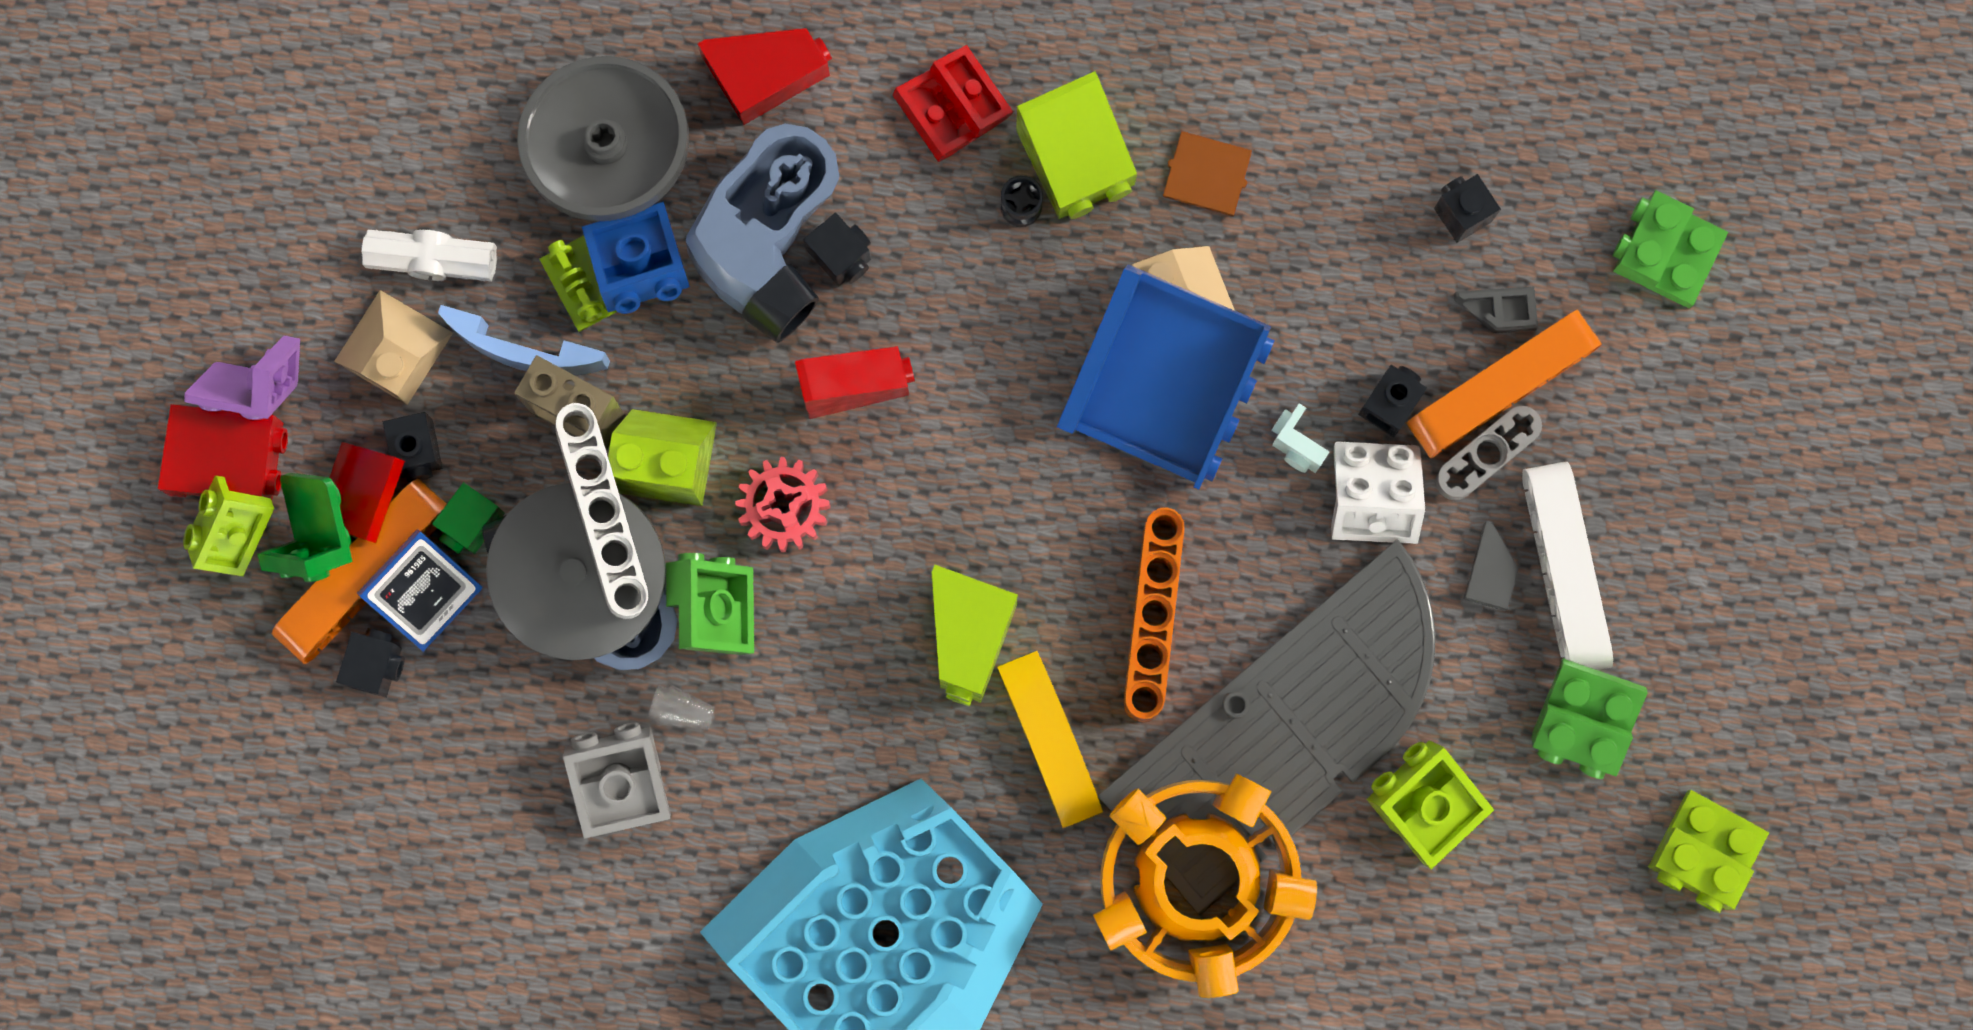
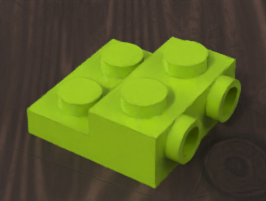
[1366,740,1494,869]
[1648,790,1769,913]

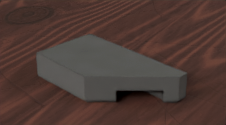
[1454,286,1538,333]
[1463,521,1519,611]

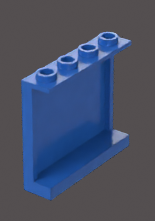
[1057,264,1275,490]

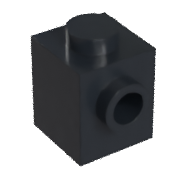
[1434,174,1501,243]
[803,212,871,287]
[1358,365,1427,437]
[382,412,443,482]
[336,628,405,698]

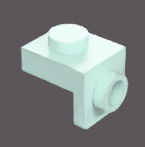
[1271,403,1329,473]

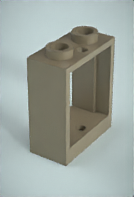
[514,355,626,450]

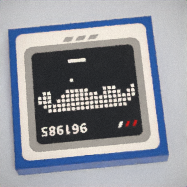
[357,529,483,652]

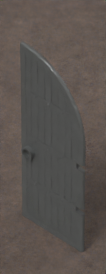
[1098,539,1435,916]

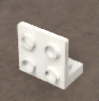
[1331,442,1425,544]

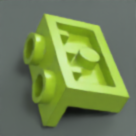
[183,475,274,576]

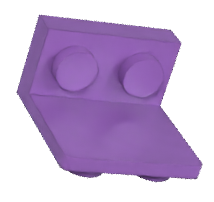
[184,336,300,420]

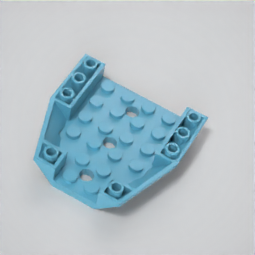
[700,778,1043,1030]

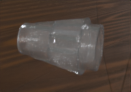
[647,684,715,731]

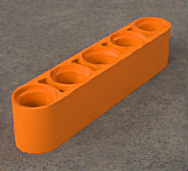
[1406,310,1602,459]
[271,479,447,664]
[1123,508,1185,722]

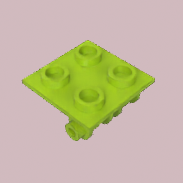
[539,235,617,332]

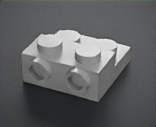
[563,722,671,839]

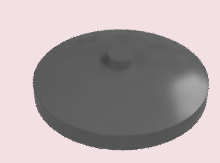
[517,56,689,221]
[487,483,666,660]

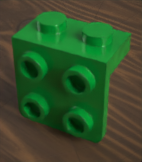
[257,473,353,582]

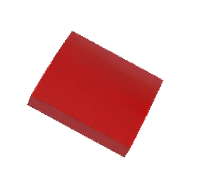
[892,45,1013,162]
[329,442,405,543]

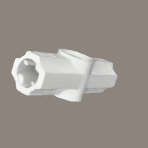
[362,230,497,282]

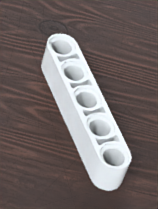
[555,403,648,619]
[1522,462,1613,670]

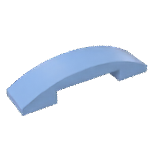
[438,305,610,375]

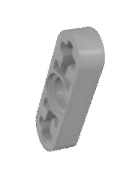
[1435,406,1542,501]

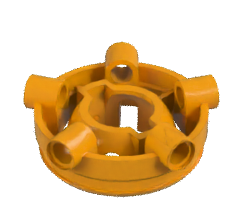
[1093,773,1317,998]

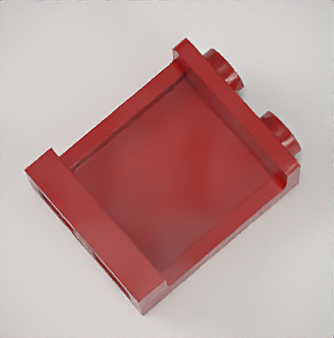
[158,404,288,500]

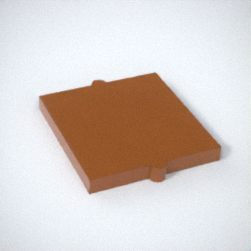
[1163,131,1252,217]

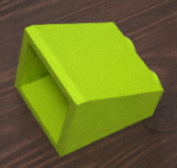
[1016,71,1137,219]
[608,409,717,506]
[932,565,1018,706]

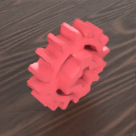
[735,457,830,552]

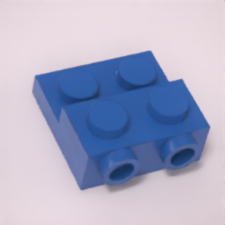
[582,202,690,314]

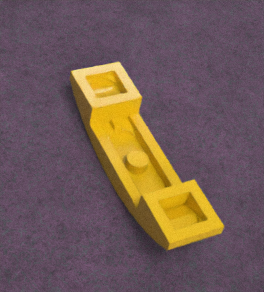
[997,651,1103,828]

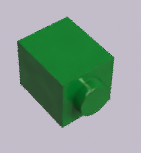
[433,482,505,555]

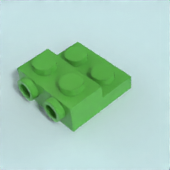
[1612,190,1728,309]
[666,553,754,655]
[1531,658,1648,779]

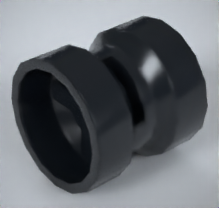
[1001,176,1043,227]

